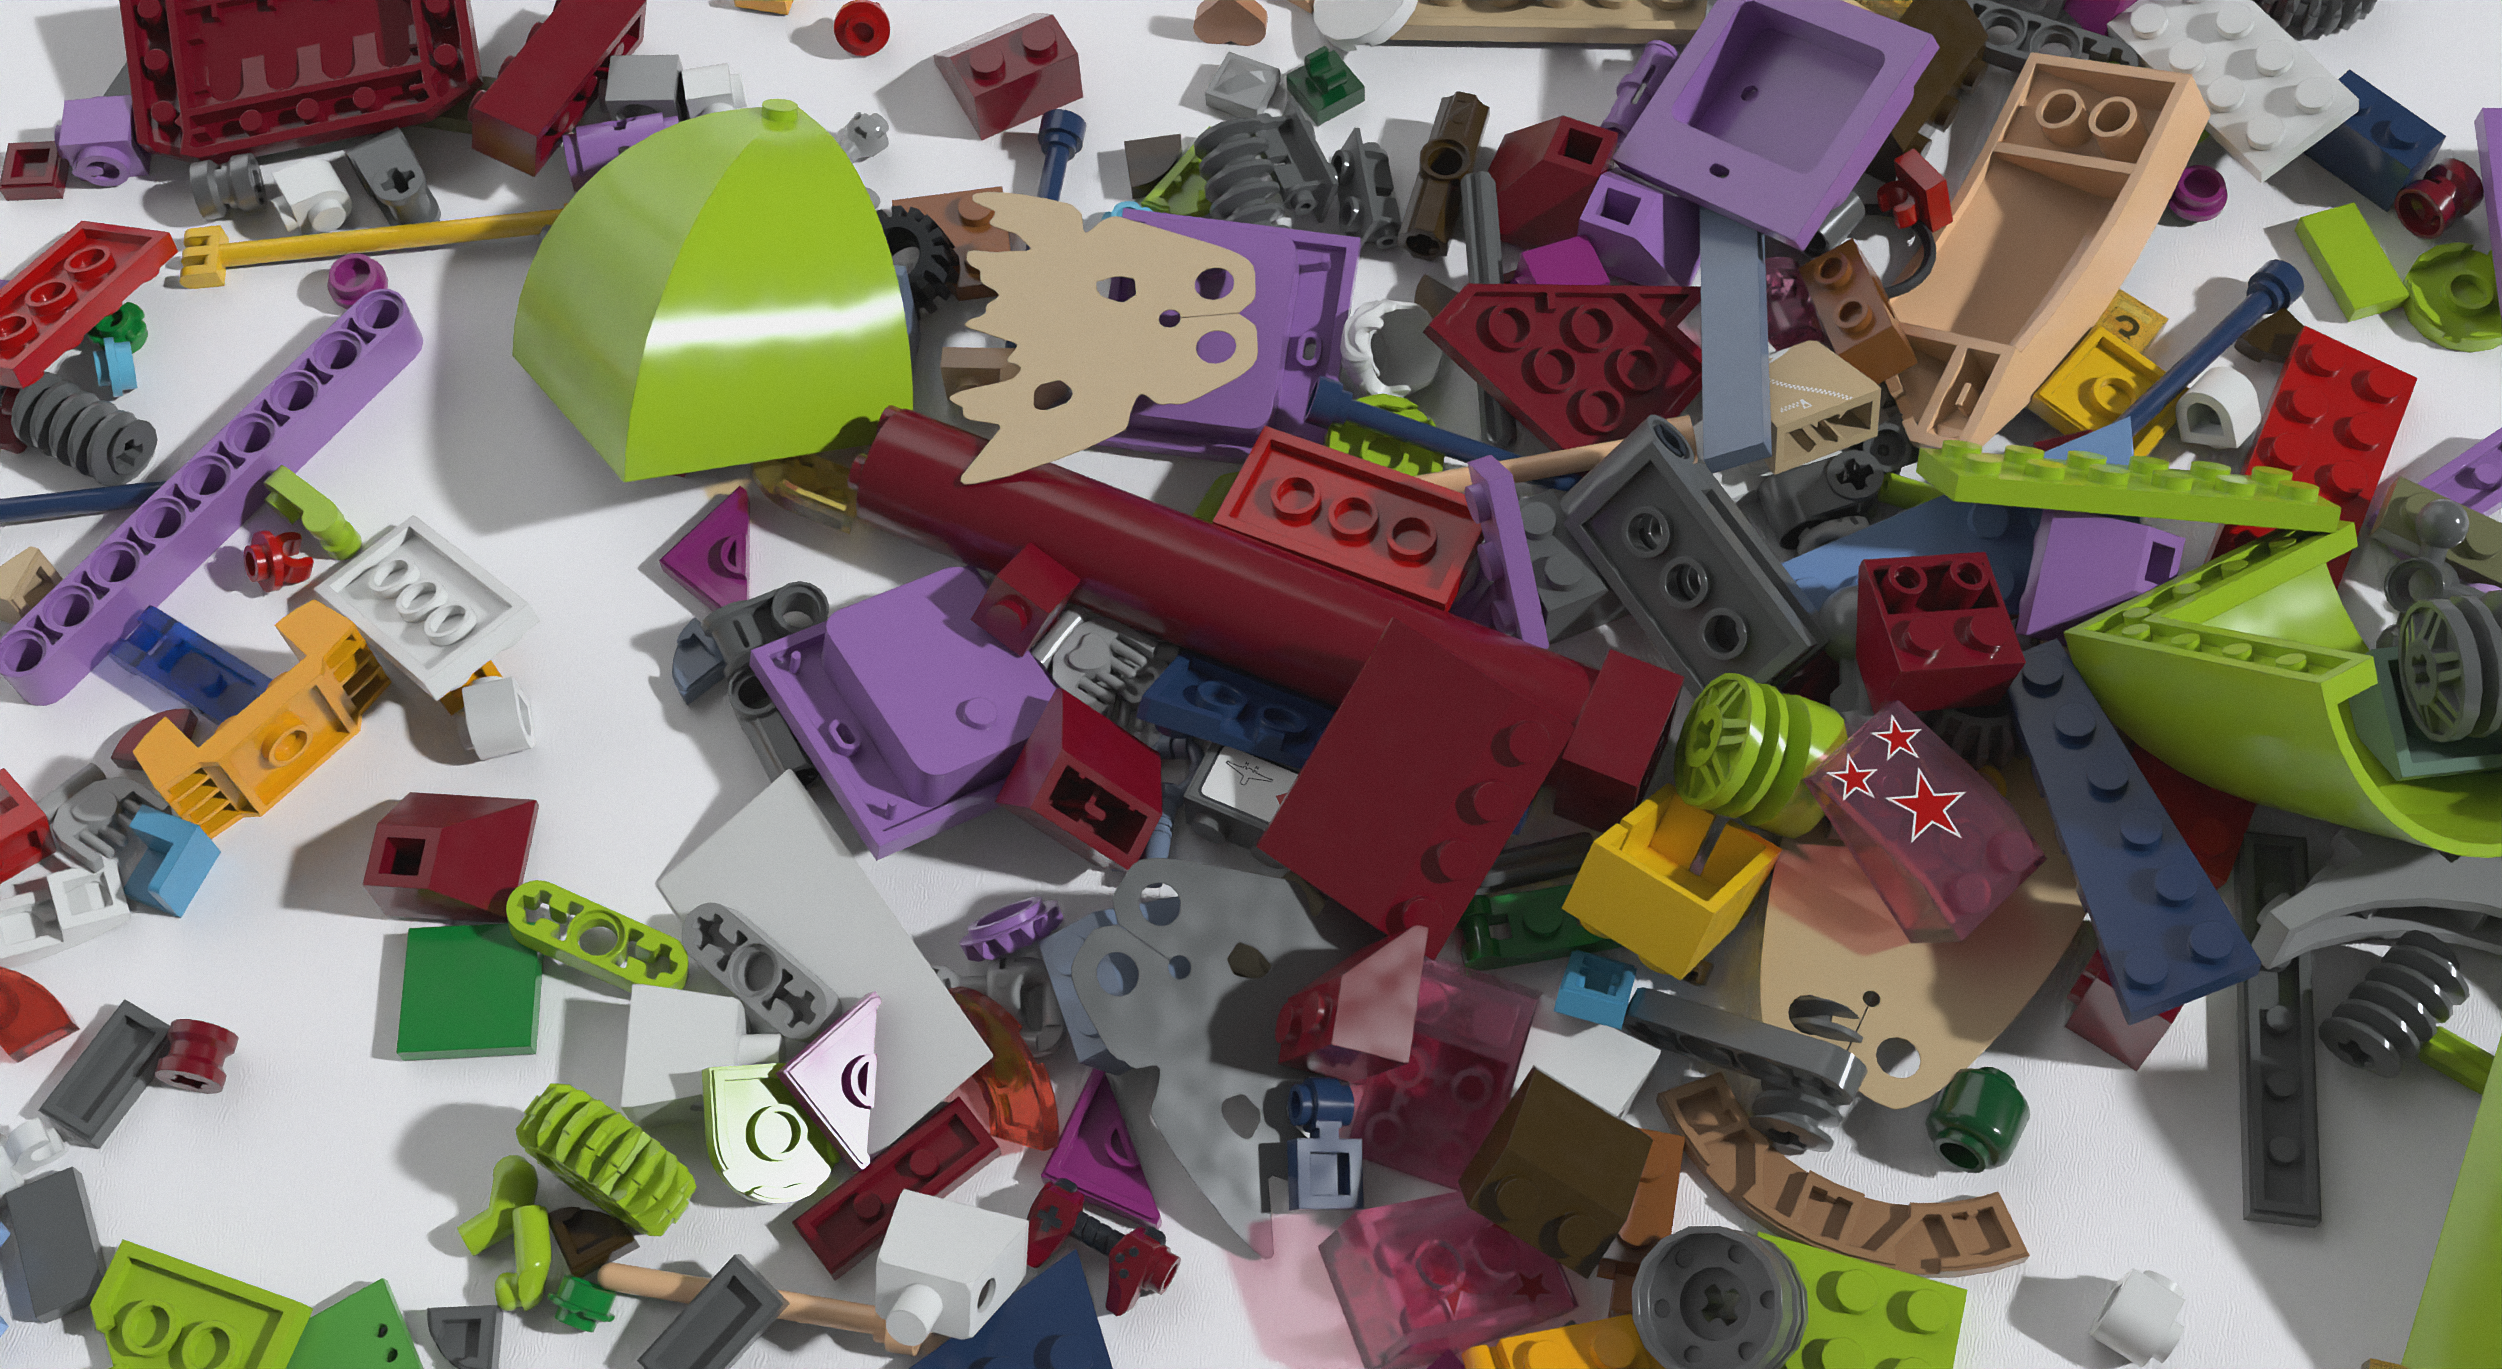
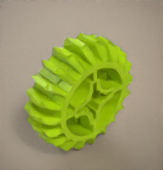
[515,1083,697,1236]

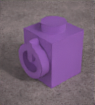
[54,95,151,186]

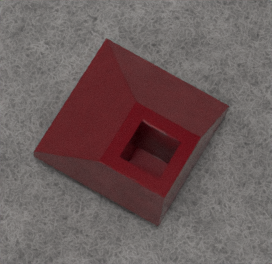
[1462,115,1619,250]
[362,792,539,923]

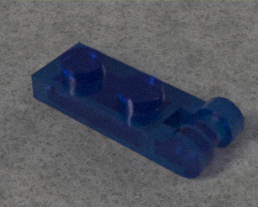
[106,605,273,726]

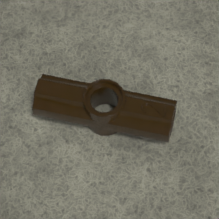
[1398,91,1490,262]

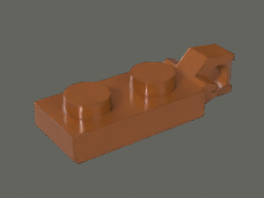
[1596,1127,1685,1318]

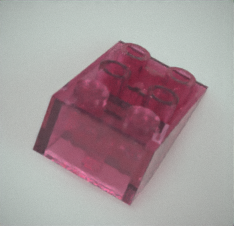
[1349,956,1543,1192]

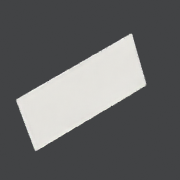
[658,769,993,1175]

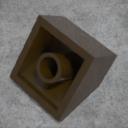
[1458,1065,1653,1280]

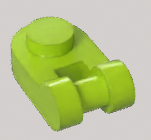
[263,465,362,560]

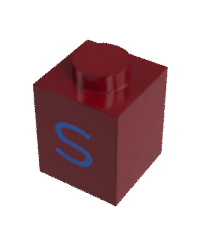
[970,542,1081,657]

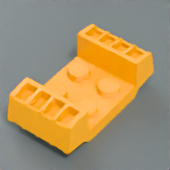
[133,599,392,839]

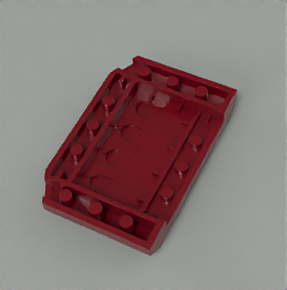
[119,0,484,165]

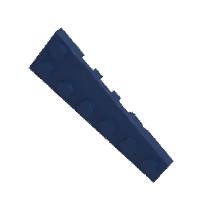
[2003,638,2262,1026]
[1136,649,1540,836]

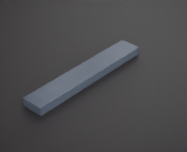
[1700,206,1772,474]

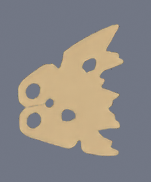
[949,192,1258,485]

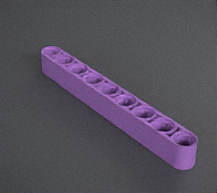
[0,289,423,706]

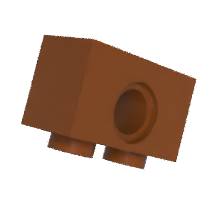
[1798,238,1918,385]

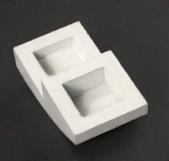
[0,858,131,971]

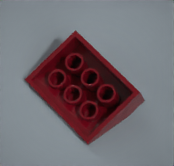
[1256,616,1575,961]

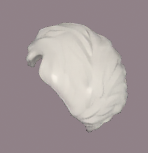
[1340,299,1443,398]

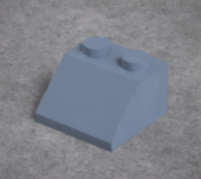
[1038,896,1191,1076]

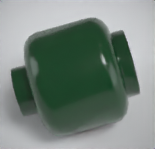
[1925,1067,2030,1173]

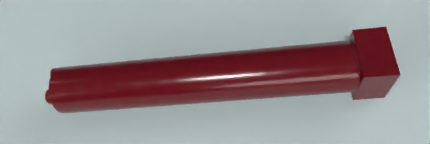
[847,405,1685,834]

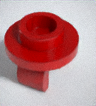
[834,0,890,56]
[243,530,314,593]

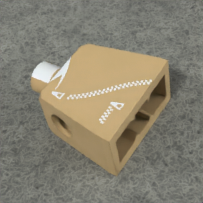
[1764,340,1881,475]

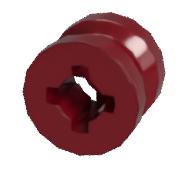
[155,1019,239,1094]

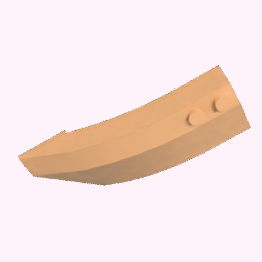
[1885,52,2211,449]

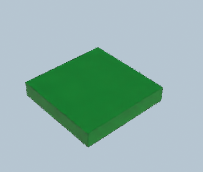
[396,922,544,1061]

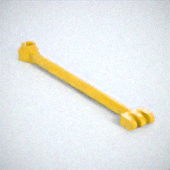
[179,203,568,289]

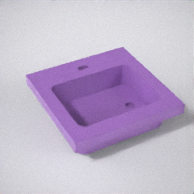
[1612,0,1940,252]
[1096,208,1361,465]
[749,565,1056,861]

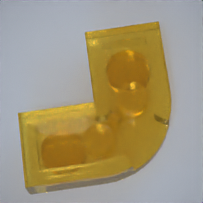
[751,452,857,534]

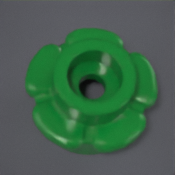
[87,302,148,354]
[548,1274,617,1332]

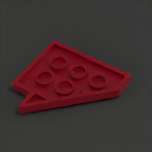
[1422,283,1702,477]

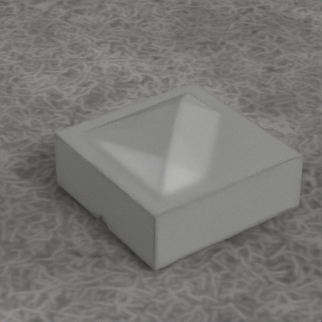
[1205,52,1281,119]

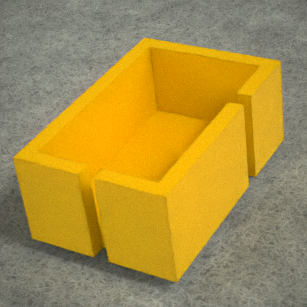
[1562,783,1783,981]

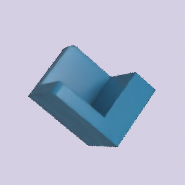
[123,804,221,918]

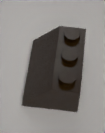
[1864,0,1989,183]

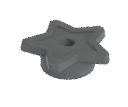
[1846,413,1920,475]

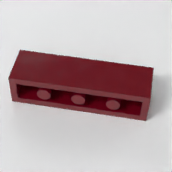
[467,0,647,177]

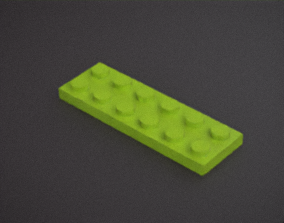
[1916,440,2342,533]

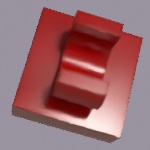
[1876,148,1953,233]

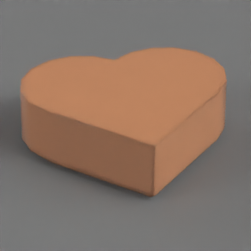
[1193,0,1268,46]

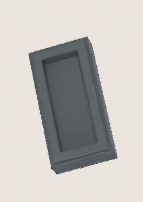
[38,999,171,1149]
[5,1166,107,1324]
[637,1254,790,1369]

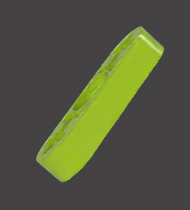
[506,880,688,993]

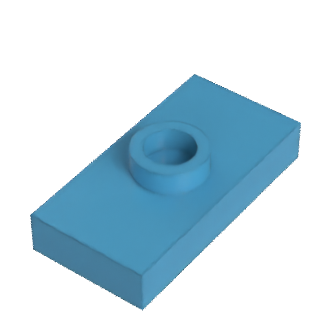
[1554,950,1637,1030]

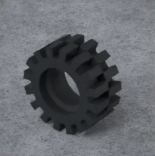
[876,205,960,320]

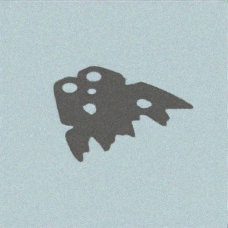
[1071,858,1390,1260]

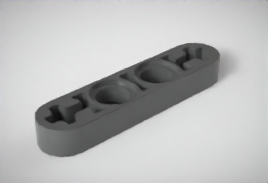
[1967,0,2139,74]
[1623,987,1868,1105]

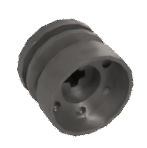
[1632,1226,1808,1369]

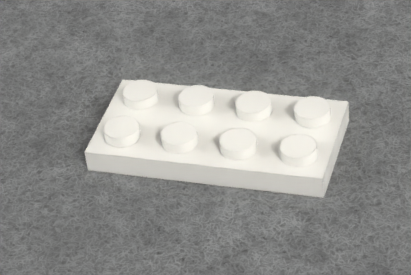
[2107,0,2359,183]
[314,515,540,701]

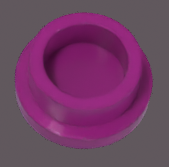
[2168,165,2228,222]
[327,253,388,310]

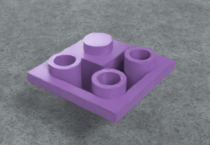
[1577,167,1700,286]
[2016,509,2186,648]

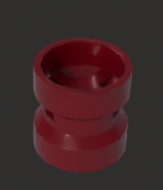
[2395,158,2484,239]

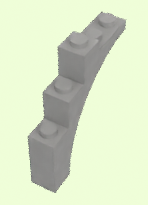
[2251,826,2502,970]

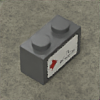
[1183,742,1301,869]

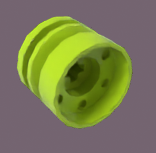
[1673,673,1848,839]

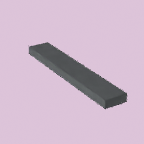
[2233,831,2322,1228]

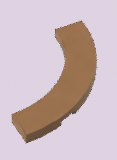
[1656,1072,2030,1278]

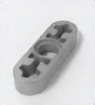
[682,902,842,1044]

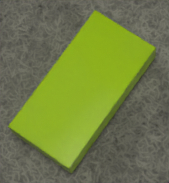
[2294,202,2410,322]

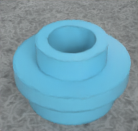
[93,337,138,397]

